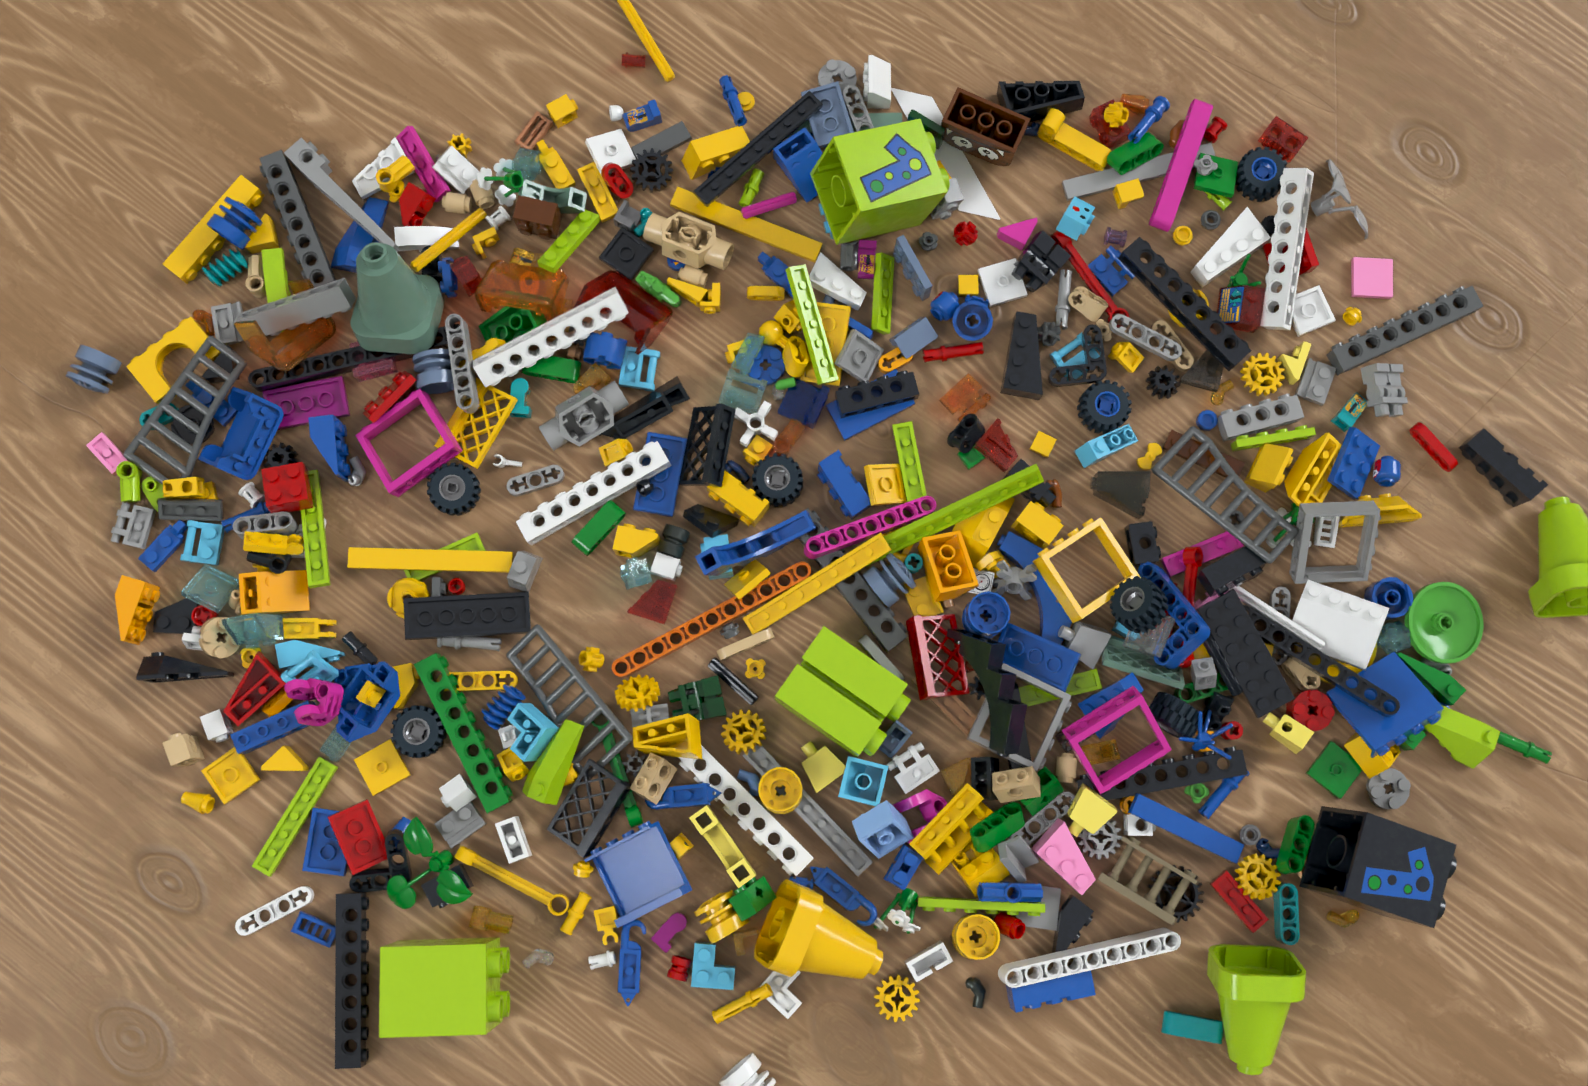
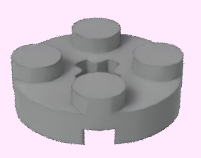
[818,59,857,97]
[1366,768,1411,809]

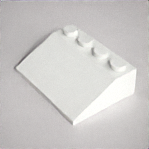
[1292,580,1389,671]

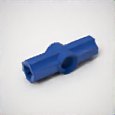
[977,882,1043,903]

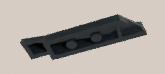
[598,376,690,440]

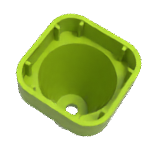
[1207,944,1306,1075]

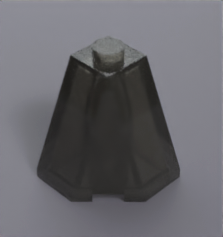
[1090,471,1151,519]

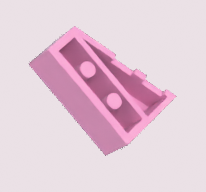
[1031,818,1096,895]

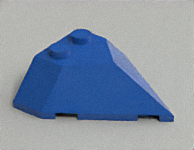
[334,661,400,742]

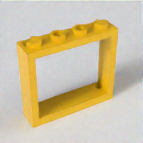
[1032,517,1141,623]

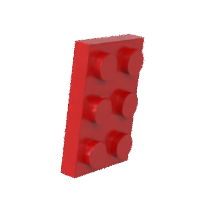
[363,370,416,423]
[327,799,387,875]

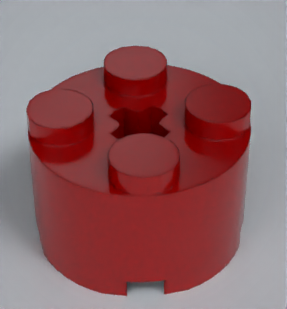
[1285,690,1335,731]

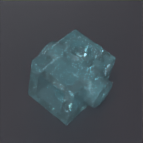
[512,148,542,181]
[620,557,652,590]
[1376,621,1411,654]

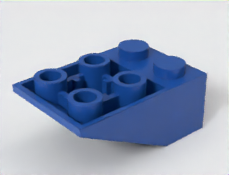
[773,127,822,203]
[308,414,351,482]

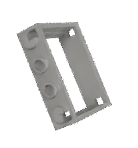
[1289,501,1381,584]
[967,663,1072,771]

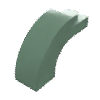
[518,179,587,214]

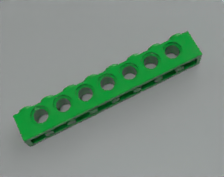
[413,653,513,813]

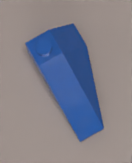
[331,197,389,273]

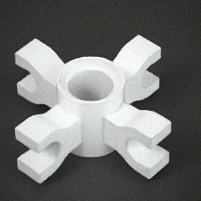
[734,400,778,448]

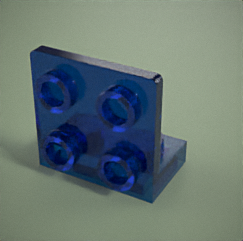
[778,378,830,429]

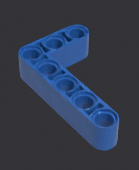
[1138,561,1210,669]

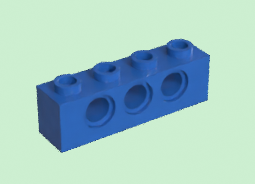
[230,700,316,754]

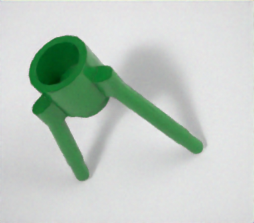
[1227,254,1261,290]

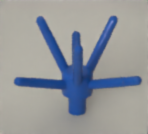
[1179,710,1233,760]

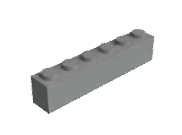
[233,278,356,342]

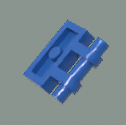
[1088,246,1136,297]

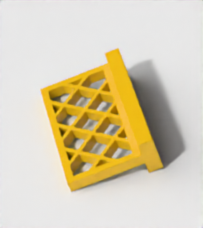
[434,378,518,469]

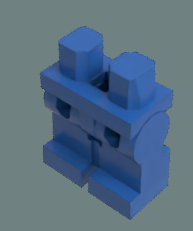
[883,844,923,890]

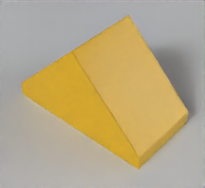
[245,213,280,254]
[261,745,309,771]

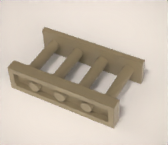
[1098,836,1199,926]

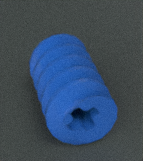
[481,684,526,730]

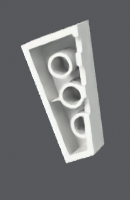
[1190,207,1271,288]

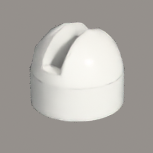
[609,105,624,121]

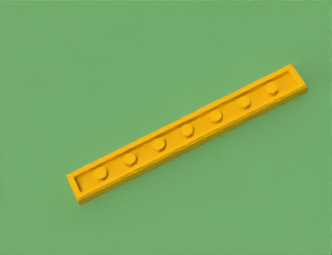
[670,186,823,263]
[743,532,892,635]
[347,547,513,573]

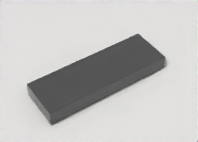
[631,121,692,166]
[158,498,223,521]

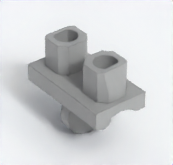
[630,703,669,727]

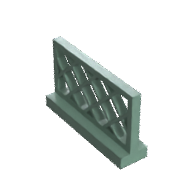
[1101,636,1185,690]

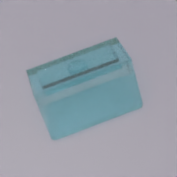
[320,722,351,762]

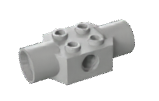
[539,380,629,451]

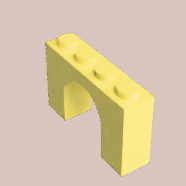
[689,805,756,888]

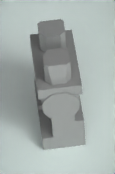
[1361,363,1408,417]

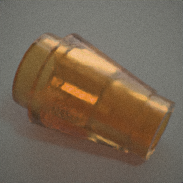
[1120,93,1150,115]

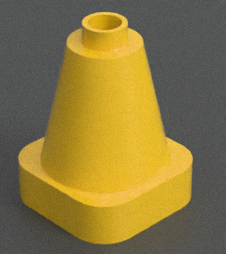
[754,879,883,979]

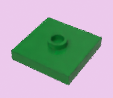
[1193,153,1238,198]
[1306,741,1362,799]

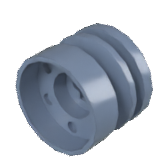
[66,345,122,394]
[412,349,454,394]
[863,553,917,608]

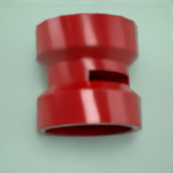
[191,605,218,626]
[667,955,693,982]

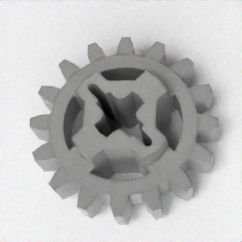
[1077,820,1122,859]

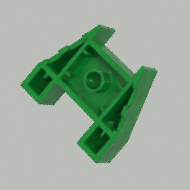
[1396,652,1466,751]

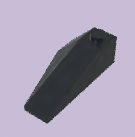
[136,652,234,683]

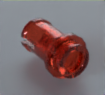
[621,52,645,68]

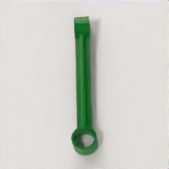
[591,721,643,828]

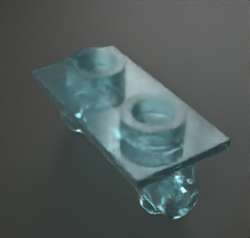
[731,333,765,376]

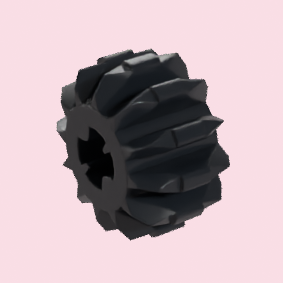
[1146,365,1180,399]
[263,442,299,468]

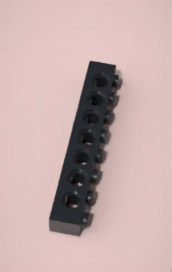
[1118,237,1252,371]
[1075,746,1248,800]
[335,892,369,1069]

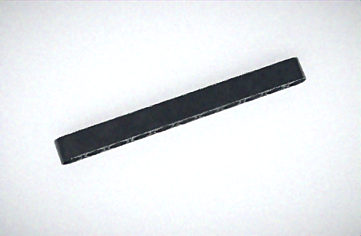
[248,324,463,392]

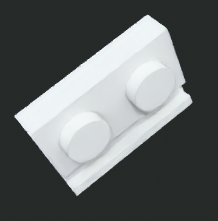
[432,146,479,194]

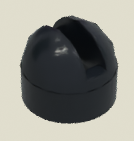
[636,479,654,497]

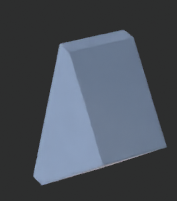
[878,720,913,759]

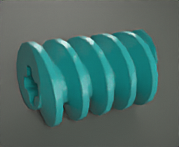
[202,246,248,286]

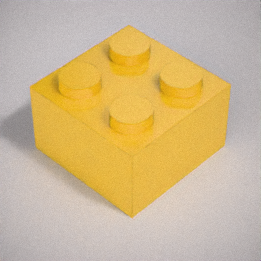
[1011,501,1064,549]

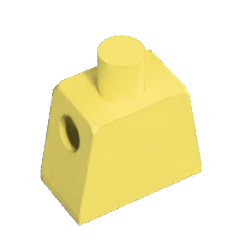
[1263,712,1314,754]
[801,741,845,793]
[1067,783,1118,837]

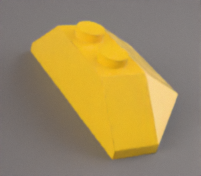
[1284,432,1342,507]
[1338,493,1422,528]
[952,497,1015,569]

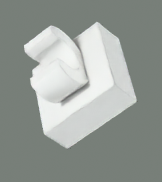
[182,626,203,651]
[498,724,521,749]

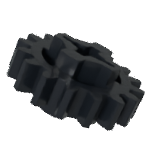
[630,148,673,193]

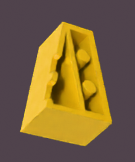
[681,126,750,180]
[707,471,770,527]
[632,713,703,760]

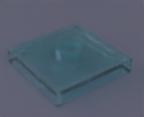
[181,564,239,613]

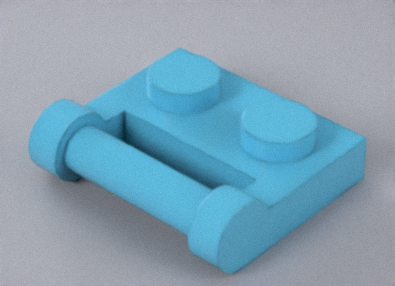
[1050,332,1100,381]
[619,346,661,392]
[180,520,225,566]
[281,650,339,683]

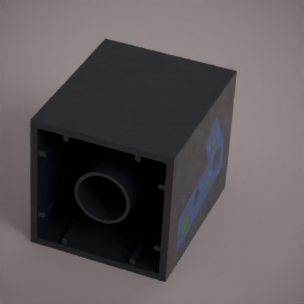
[1299,806,1457,928]

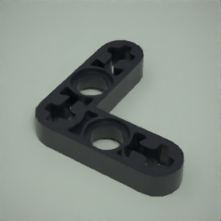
[1048,324,1107,387]
[349,829,412,893]

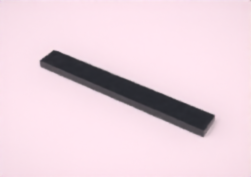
[693,90,823,207]

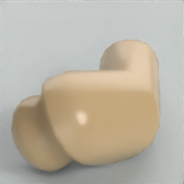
[229,590,243,616]

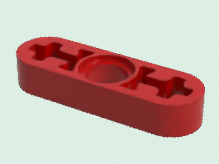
[1409,422,1458,472]

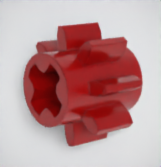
[953,221,978,246]

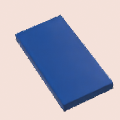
[826,369,915,441]
[633,432,687,517]
[998,622,1081,692]

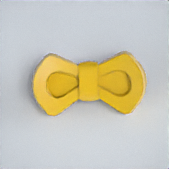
[1136,443,1162,470]

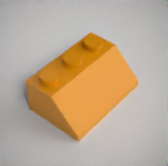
[917,530,979,602]

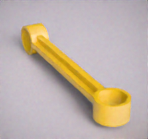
[454,845,570,916]

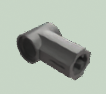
[840,240,858,271]

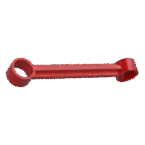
[1051,231,1130,328]
[1178,547,1203,668]

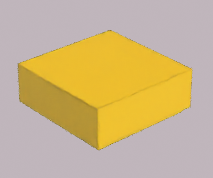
[958,275,979,296]
[1029,431,1057,458]

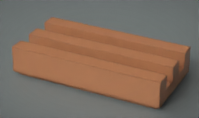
[514,111,554,154]

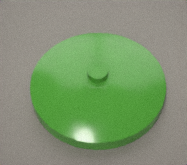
[1404,582,1484,664]

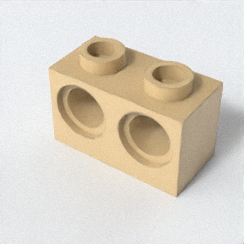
[629,752,677,805]

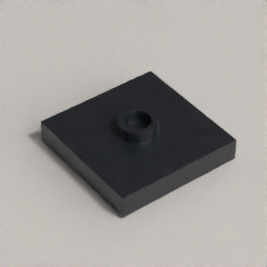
[599,227,654,281]

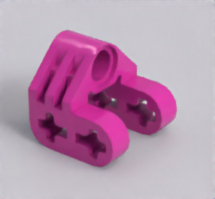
[284,678,344,726]
[892,789,947,844]

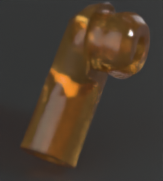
[193,309,215,336]

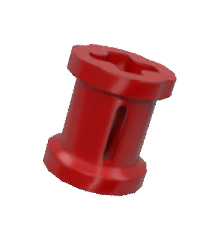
[1203,116,1228,143]
[1220,721,1243,740]

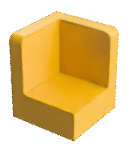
[1112,178,1144,210]

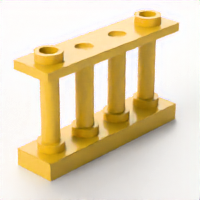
[909,783,994,875]

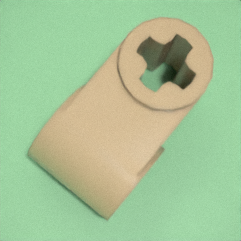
[1068,286,1108,322]
[1281,652,1321,691]

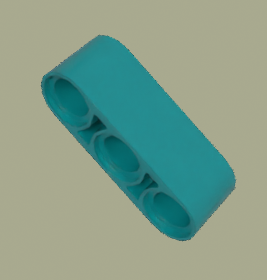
[1273,882,1300,945]
[1161,1010,1224,1044]

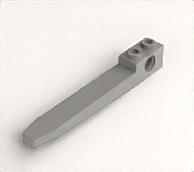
[284,138,400,252]

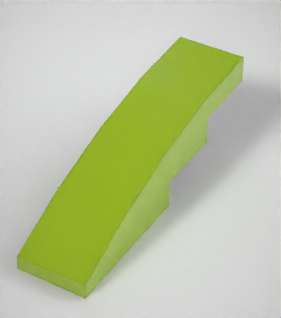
[261,248,294,332]

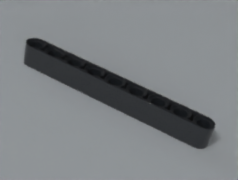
[1243,605,1400,717]

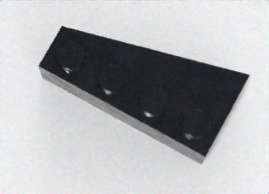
[997,81,1085,122]
[1000,311,1043,400]
[1459,428,1548,507]

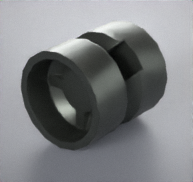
[656,524,690,560]

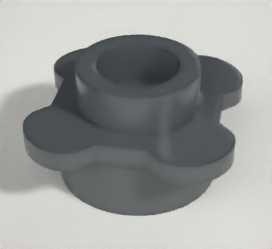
[719,622,740,639]

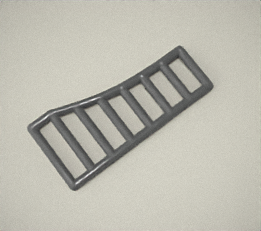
[123,336,247,485]
[1152,426,1299,564]
[506,624,633,781]

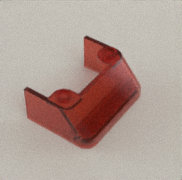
[574,270,673,355]

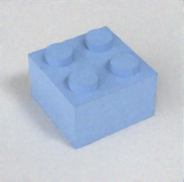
[852,800,914,859]

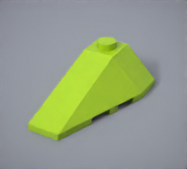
[1424,706,1501,768]
[522,719,584,805]

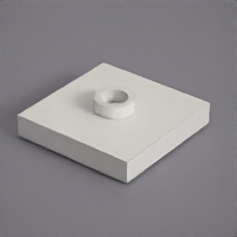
[585,129,636,176]
[978,258,1028,307]
[1292,285,1336,336]

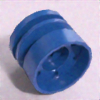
[207,197,263,250]
[962,591,1011,639]

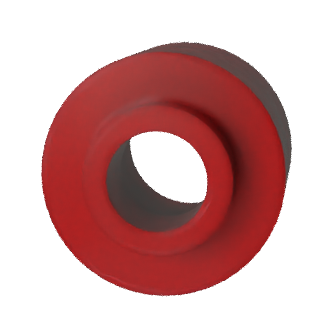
[993,912,1025,939]

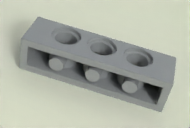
[1217,394,1304,442]

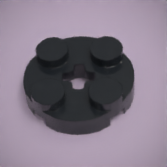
[171,405,215,446]

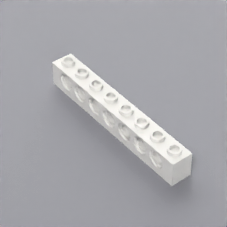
[1259,168,1314,330]
[473,287,628,387]
[516,441,672,546]
[678,745,814,876]

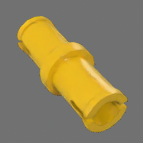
[560,891,592,935]

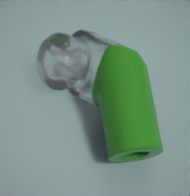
[772,377,797,400]

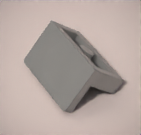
[998,836,1039,883]

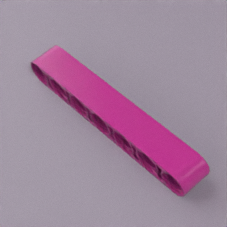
[1149,98,1213,232]
[803,496,936,559]

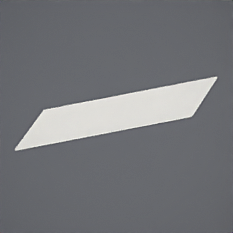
[891,88,1000,220]

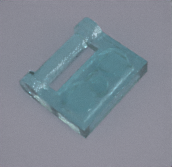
[718,368,768,414]

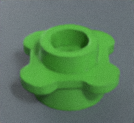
[1184,783,1209,804]

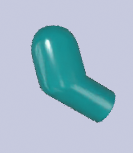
[633,208,652,237]

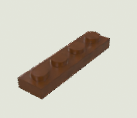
[1162,430,1245,478]

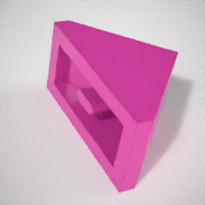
[997,217,1038,251]

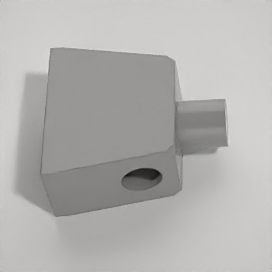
[507,551,543,592]
[1058,621,1112,669]

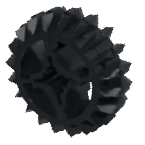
[1146,865,1204,923]

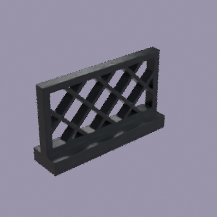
[679,403,736,487]
[547,759,632,858]

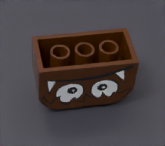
[941,87,1030,166]

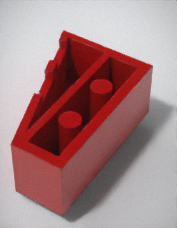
[223,651,286,726]

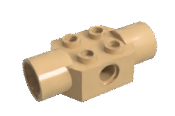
[643,212,734,270]

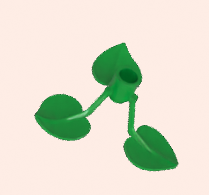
[387,817,473,909]

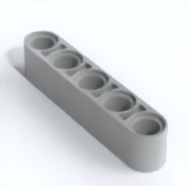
[445,314,479,414]

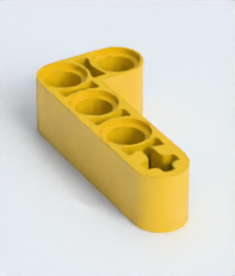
[1037,108,1111,171]

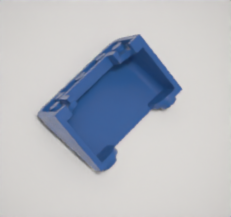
[198,386,284,480]

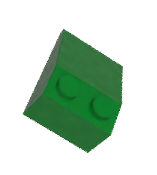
[479,294,547,343]

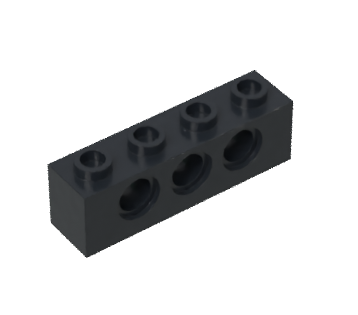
[835,371,919,418]

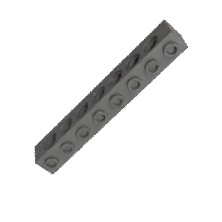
[259,150,336,290]
[1326,286,1483,376]
[798,508,908,653]

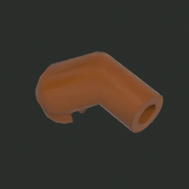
[1169,120,1185,148]
[1046,479,1062,508]

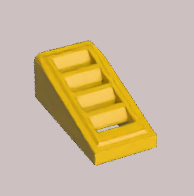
[667,277,708,307]

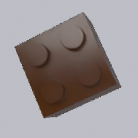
[513,195,562,240]

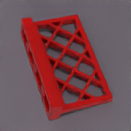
[906,614,970,701]

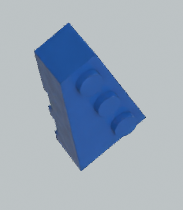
[817,450,871,520]

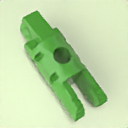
[635,271,682,308]

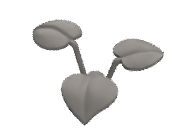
[1311,159,1368,239]

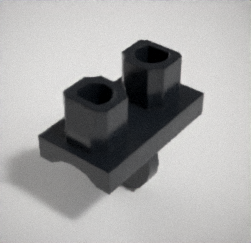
[1202,691,1234,731]

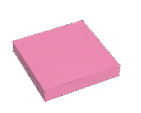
[1351,257,1393,299]

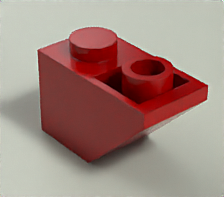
[399,182,436,226]

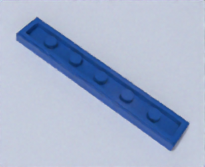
[1128,793,1244,864]

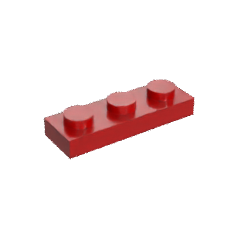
[1210,870,1269,933]

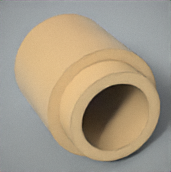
[470,179,495,209]
[442,192,472,214]
[678,265,708,288]
[1055,753,1077,783]

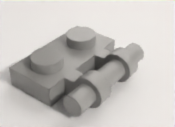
[111,502,156,549]

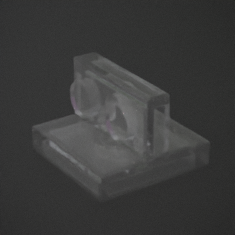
[1122,615,1175,660]

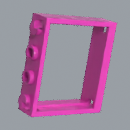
[355,389,463,497]
[1061,686,1172,794]

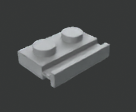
[211,301,244,345]
[1295,358,1336,406]
[434,802,487,849]

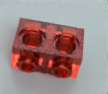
[1089,99,1131,149]
[1258,116,1308,163]
[450,255,486,297]

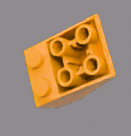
[239,570,310,617]
[115,575,160,645]

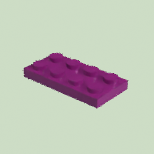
[262,376,350,430]

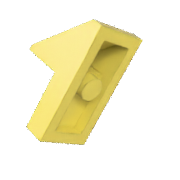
[1277,341,1311,385]

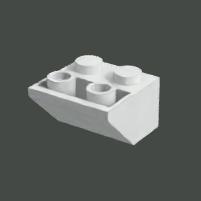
[863,55,891,109]

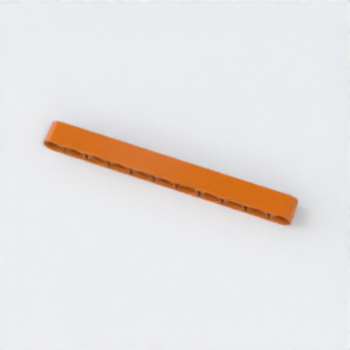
[612,561,811,678]

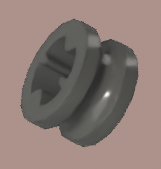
[1227,510,1244,527]

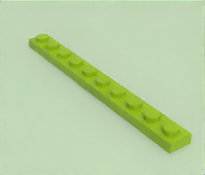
[867,464,1044,566]

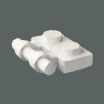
[886,742,940,794]

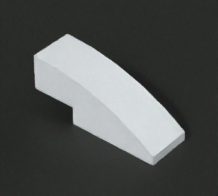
[394,226,459,252]

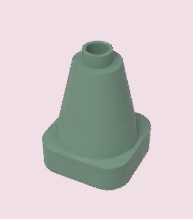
[351,242,445,354]

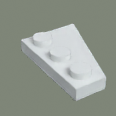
[352,138,415,200]
[809,252,867,311]

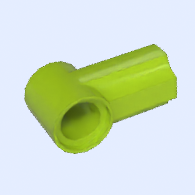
[116,461,143,503]

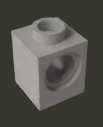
[1190,657,1217,690]

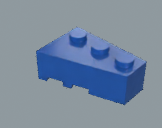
[1078,672,1144,739]

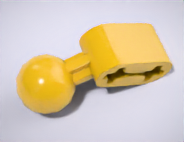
[758,320,809,378]

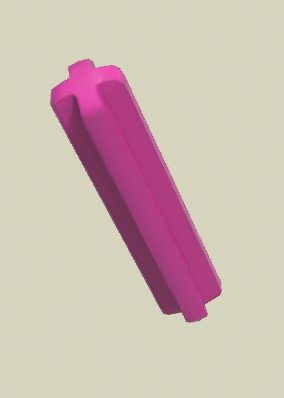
[741,192,797,219]

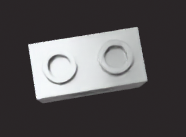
[495,816,532,864]

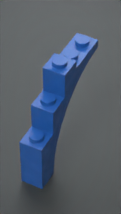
[695,510,816,576]

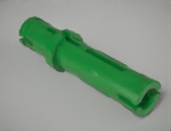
[1497,732,1552,764]

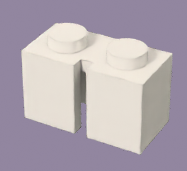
[904,940,953,982]

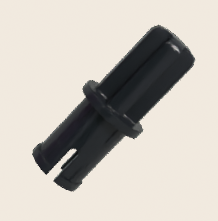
[342,631,378,665]

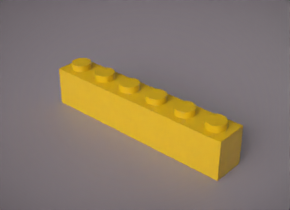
[163,175,265,284]

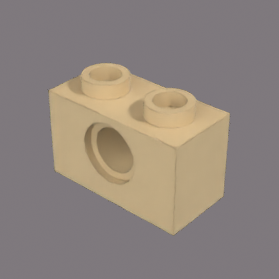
[163,733,205,767]
[992,766,1041,803]

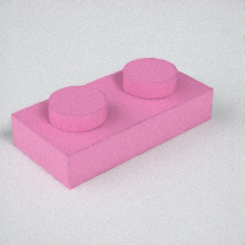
[86,432,130,475]

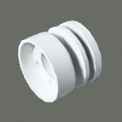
[719,1052,776,1086]

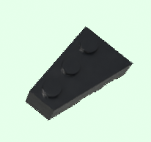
[1197,546,1267,597]

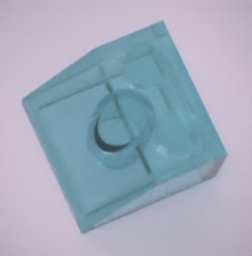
[222,613,284,649]

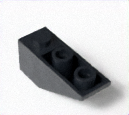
[1052,895,1094,953]

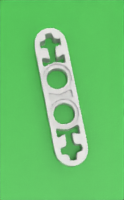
[235,886,314,936]

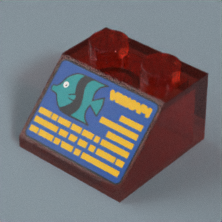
[1217,285,1265,333]

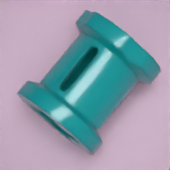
[904,553,923,574]

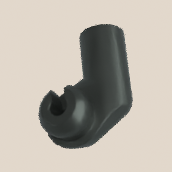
[965,977,986,1009]

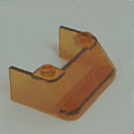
[234,279,336,371]

